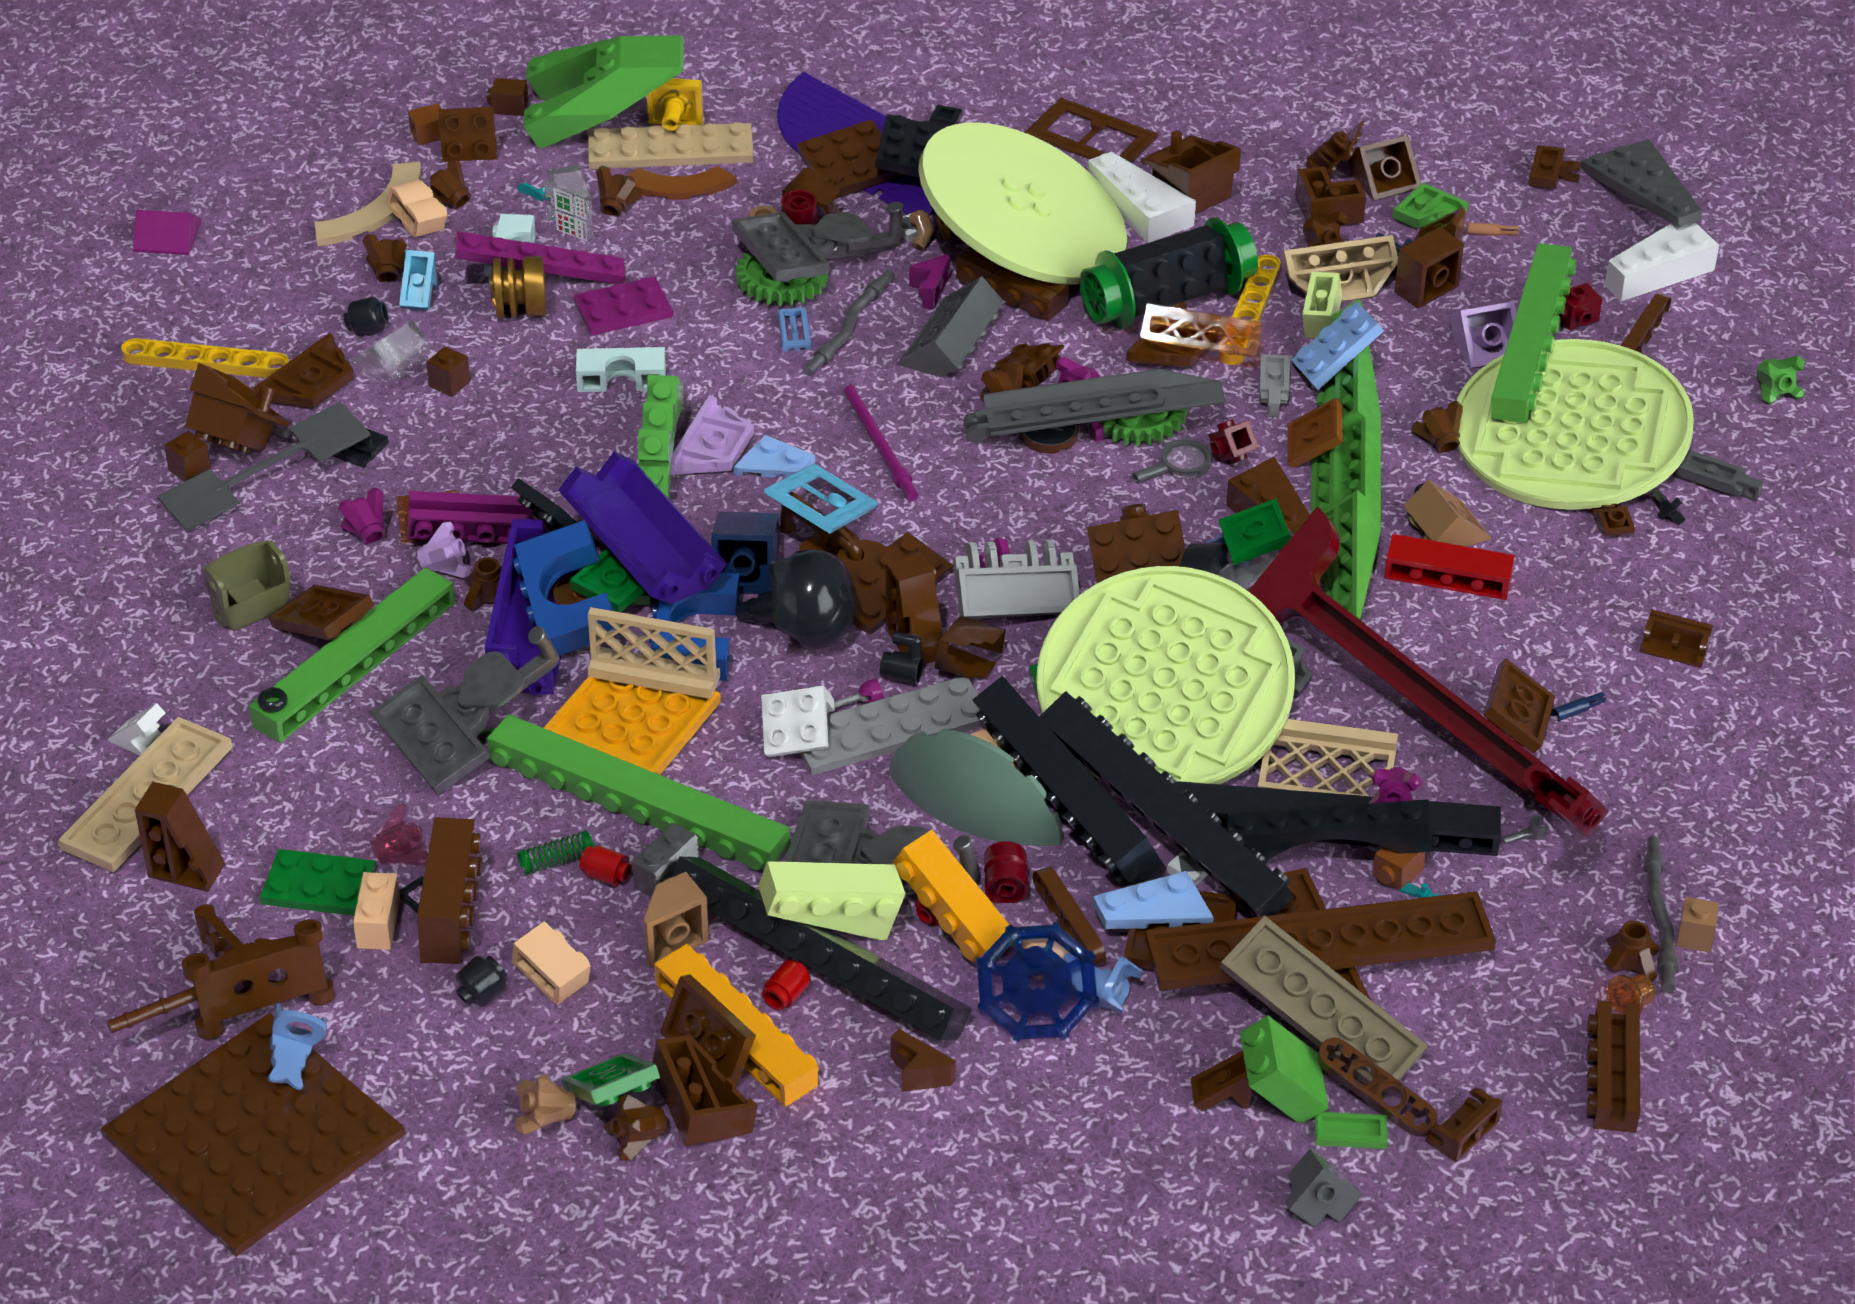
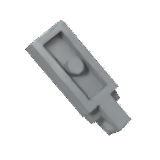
[1259,354,1290,418]

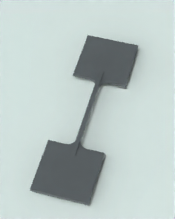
[157,401,371,532]

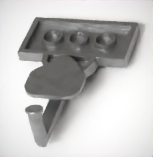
[731,202,903,282]
[370,626,559,795]
[785,800,977,881]

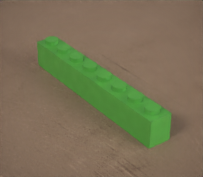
[1491,243,1577,423]
[249,567,455,743]

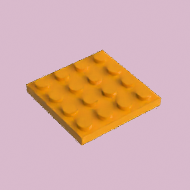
[544,677,721,775]

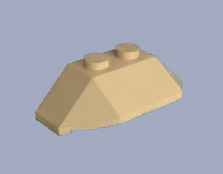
[1283,235,1398,302]

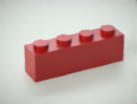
[1384,534,1515,600]

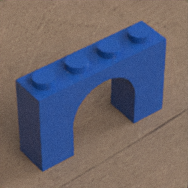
[513,520,621,656]
[649,573,740,681]

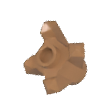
[515,1073,576,1135]

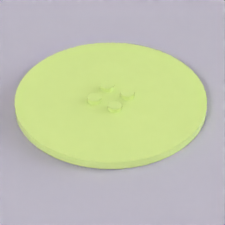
[919,123,1127,285]
[1457,339,1694,510]
[1037,566,1295,784]

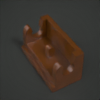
[1639,609,1713,668]
[1425,1087,1503,1162]

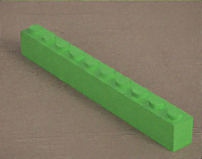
[487,714,790,871]

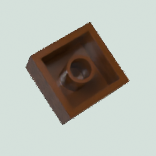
[1394,227,1464,309]

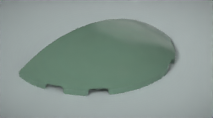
[889,729,1064,846]

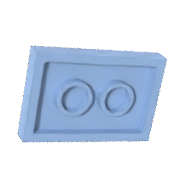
[1291,302,1384,389]

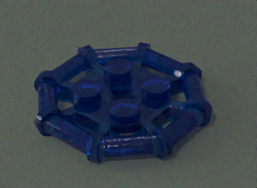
[974,922,1100,1042]

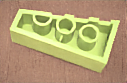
[758,861,905,940]

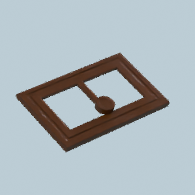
[1025,97,1158,163]

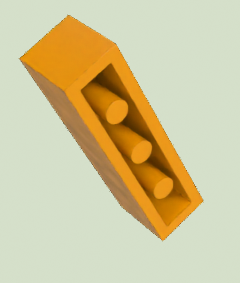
[892,830,1017,968]

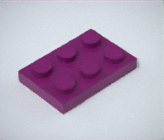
[574,277,673,336]

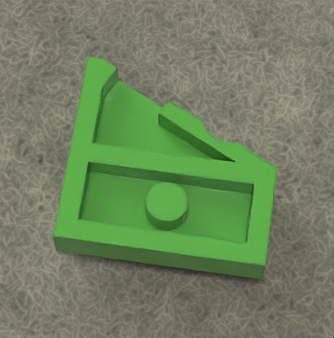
[1393,183,1469,228]

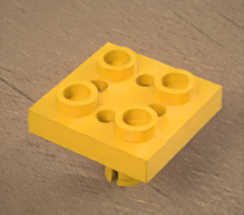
[647,78,704,131]

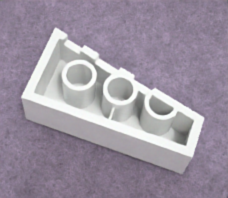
[1088,152,1196,243]
[1605,223,1719,301]

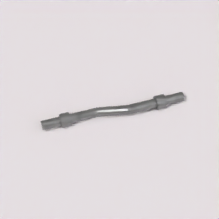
[803,269,895,376]
[1644,836,1678,993]

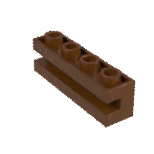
[1587,1000,1641,1133]

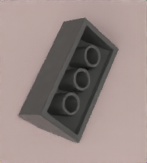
[897,276,1004,377]

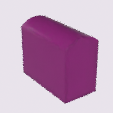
[1090,421,1104,442]

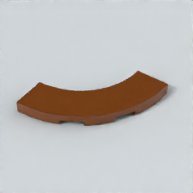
[626,166,737,200]

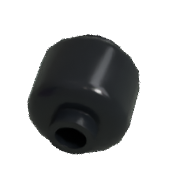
[344,296,389,336]
[455,955,507,1007]

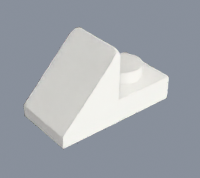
[107,704,165,756]

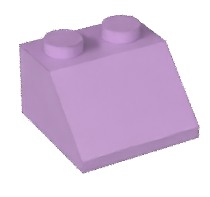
[1449,301,1517,368]

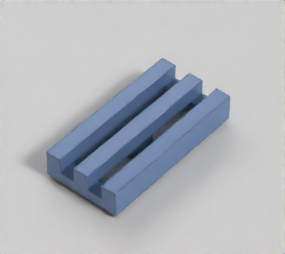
[777,307,811,352]

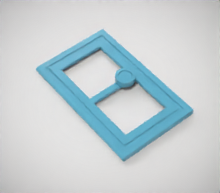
[764,464,878,534]

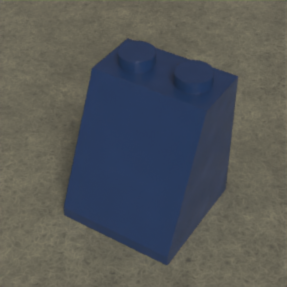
[711,511,779,594]

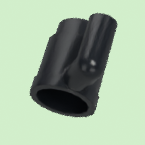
[879,631,924,686]

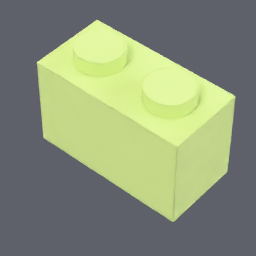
[1302,272,1342,338]

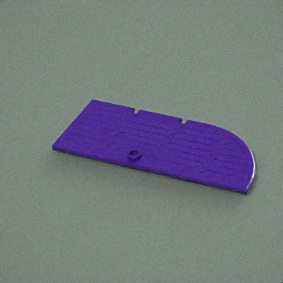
[777,72,936,217]

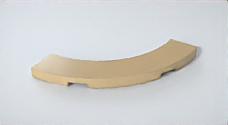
[315,162,421,246]

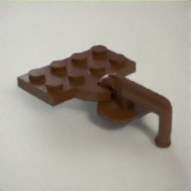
[779,491,954,635]

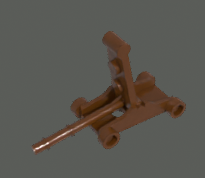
[106,904,335,1040]

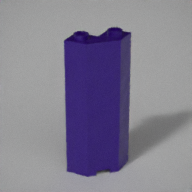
[558,451,727,604]
[484,519,579,695]

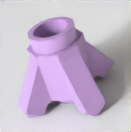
[417,522,472,578]

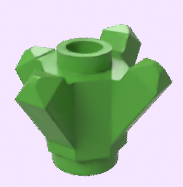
[1757,355,1806,404]

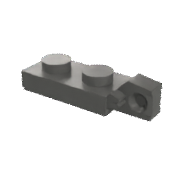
[1676,451,1763,502]

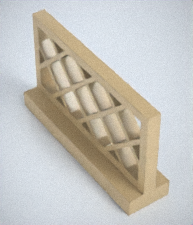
[588,607,720,699]
[1258,719,1398,797]

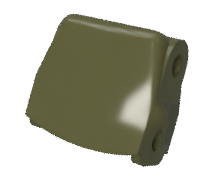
[202,540,290,631]

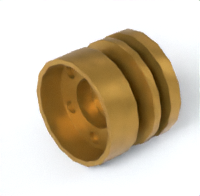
[490,256,546,319]

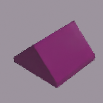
[133,210,202,255]

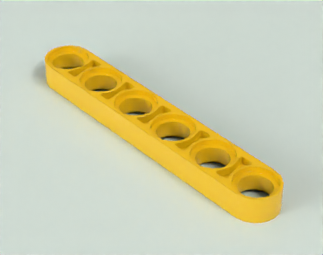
[1219,254,1281,365]
[121,338,289,378]

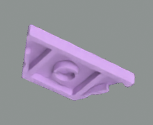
[671,395,754,475]

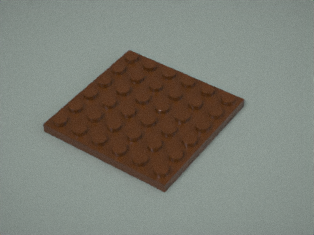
[100,1012,406,1257]

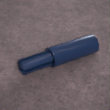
[1551,692,1606,722]

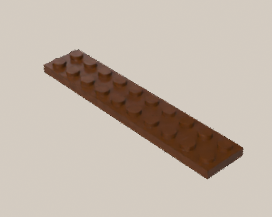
[1145,891,1496,991]

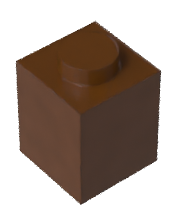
[487,78,529,116]
[426,346,470,397]
[164,431,211,482]

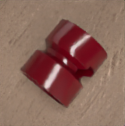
[781,189,818,225]
[984,841,1028,903]

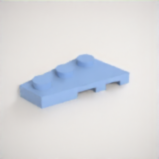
[1092,871,1214,929]

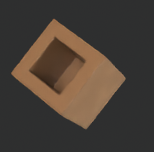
[1676,896,1719,952]

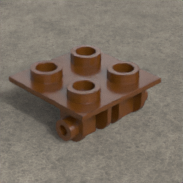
[438,106,497,162]
[1305,120,1365,176]
[990,343,1064,389]

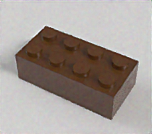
[417,817,483,964]

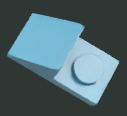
[399,250,437,310]

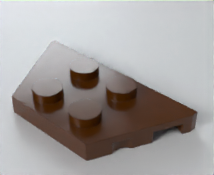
[1126,302,1218,367]
[252,333,354,408]

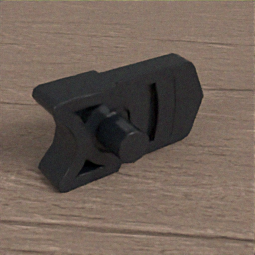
[1651,488,1686,525]

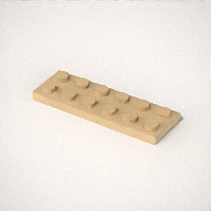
[588,122,754,169]
[58,717,233,873]

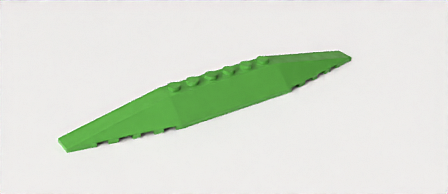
[1311,299,1381,619]

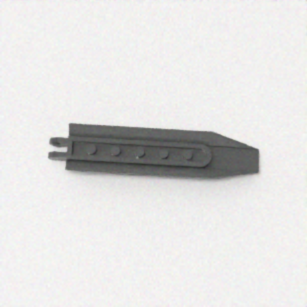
[963,369,1226,442]

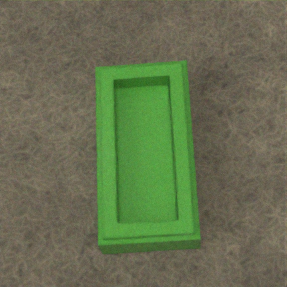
[1315,1112,1388,1149]

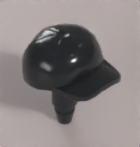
[736,550,857,650]

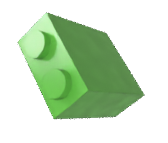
[1240,1015,1329,1123]

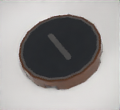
[1019,425,1078,454]

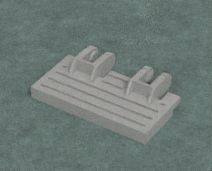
[953,540,1080,619]

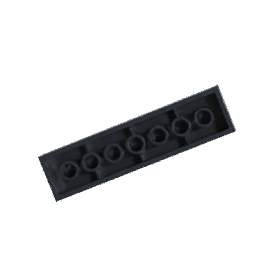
[972,676,1167,888]

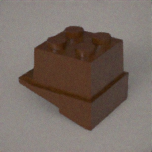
[1141,131,1241,214]
[185,363,290,455]

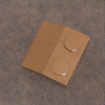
[1403,479,1492,546]
[643,872,709,968]

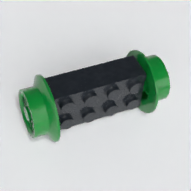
[1080,217,1258,329]

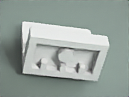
[761,686,835,757]

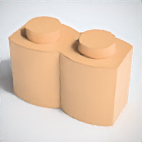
[387,179,448,237]

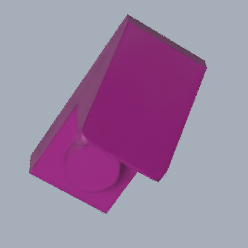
[909,255,950,310]

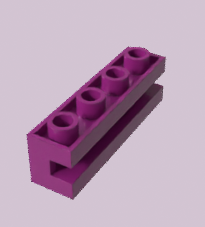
[407,491,533,544]

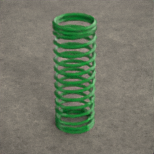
[517,830,594,875]

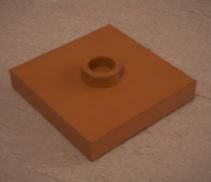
[1287,398,1343,467]

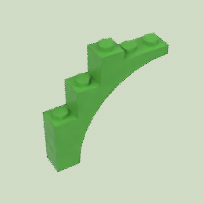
[638,375,684,499]

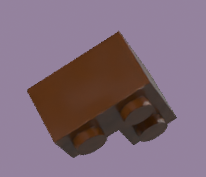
[1295,166,1366,225]

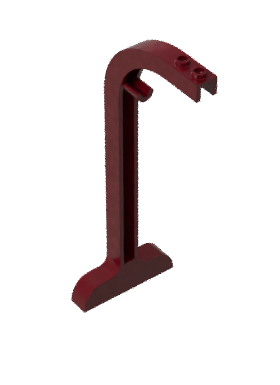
[1249,506,1609,838]

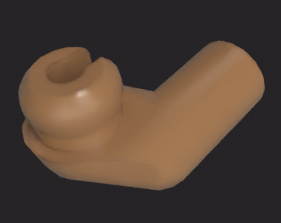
[909,210,934,251]

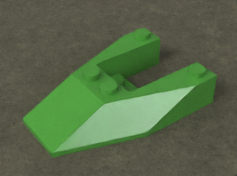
[523,35,684,148]

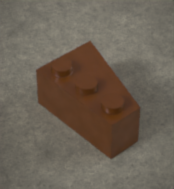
[1226,457,1310,550]
[886,552,943,665]
[135,782,225,892]
[652,1034,758,1146]

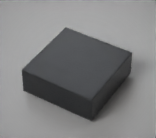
[929,105,963,127]

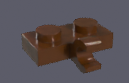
[1528,145,1581,189]

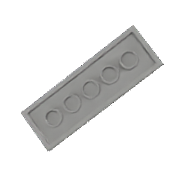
[799,677,984,776]

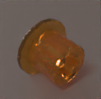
[1607,975,1655,1014]

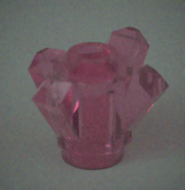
[370,803,428,864]

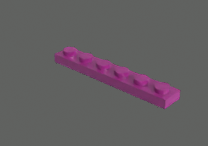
[454,231,625,284]

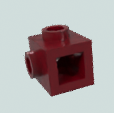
[1558,282,1602,330]
[1208,419,1259,464]

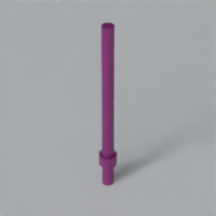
[844,385,918,501]

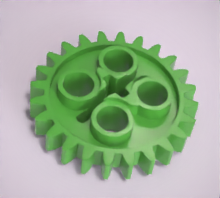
[736,252,828,306]
[1099,409,1187,446]

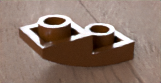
[1590,503,1635,536]

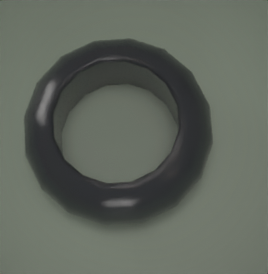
[257,687,288,713]

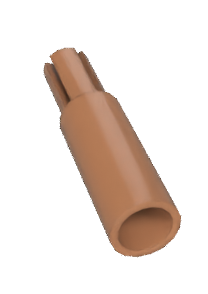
[1467,222,1519,236]

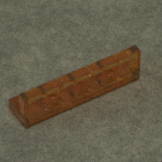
[1141,304,1262,358]

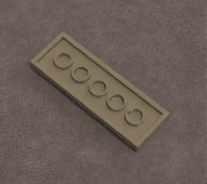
[1220,916,1428,1099]

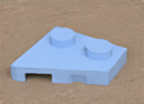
[733,435,815,478]

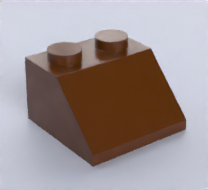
[1348,135,1422,200]

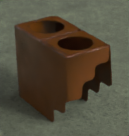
[782,168,843,222]
[935,616,1006,678]

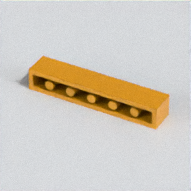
[654,944,819,1107]

